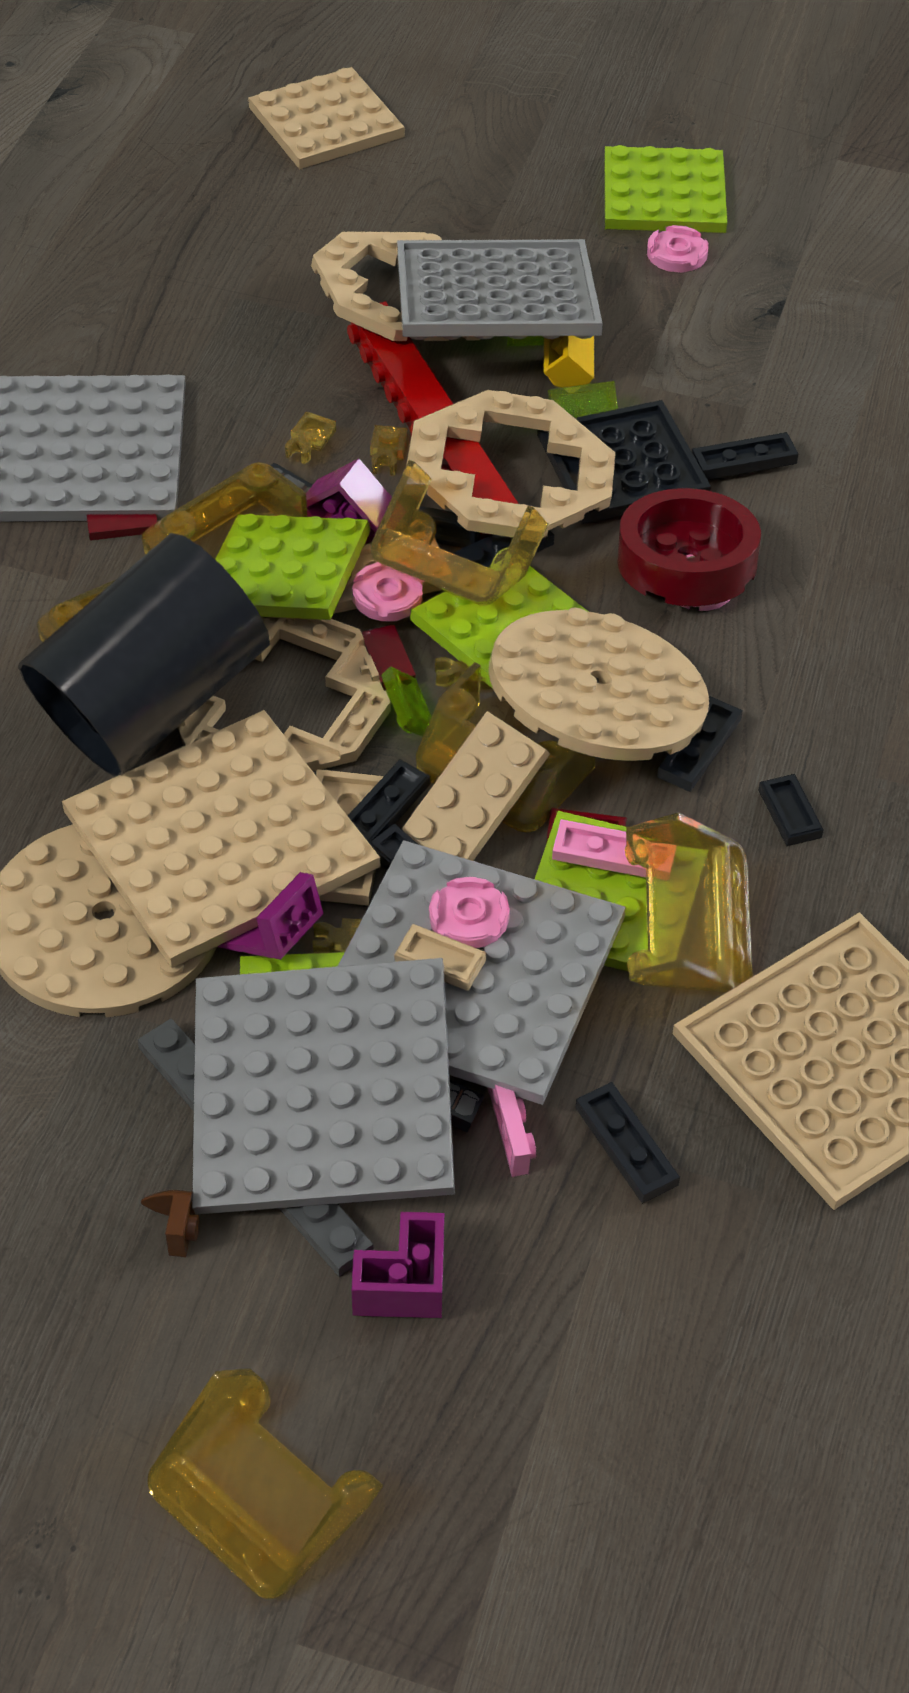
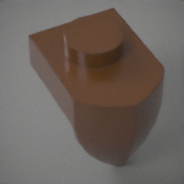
[141,1190,200,1257]

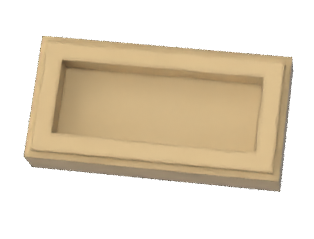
[394,924,486,991]

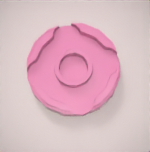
[647,225,708,273]
[352,562,423,622]
[429,877,510,948]

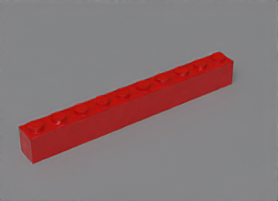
[347,301,519,540]

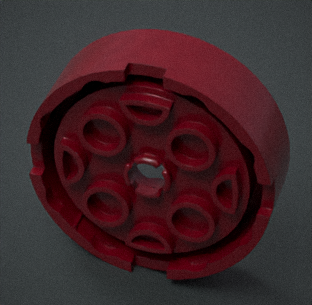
[617,488,761,606]

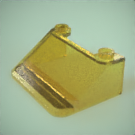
[625,813,753,992]
[148,1368,384,1599]

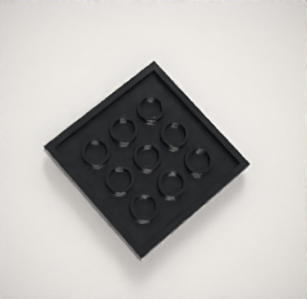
[537,400,711,524]

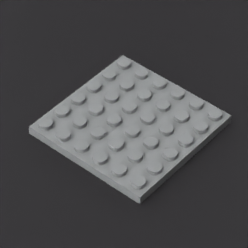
[397,239,603,340]
[0,374,186,522]
[338,840,626,1105]
[192,958,455,1215]

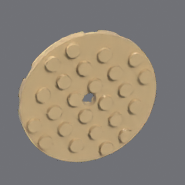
[489,608,709,761]
[0,824,217,1017]

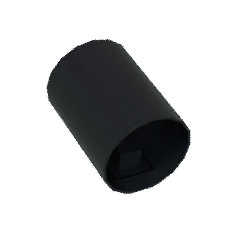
[18,533,270,777]

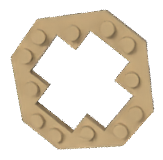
[311,232,480,341]
[405,390,615,541]
[177,616,391,771]

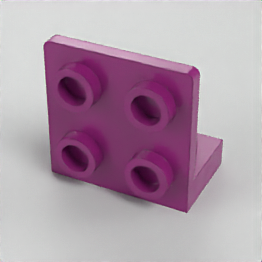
[217,872,324,960]

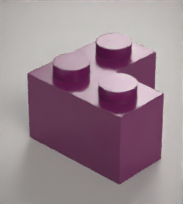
[297,458,403,545]
[351,1212,445,1318]

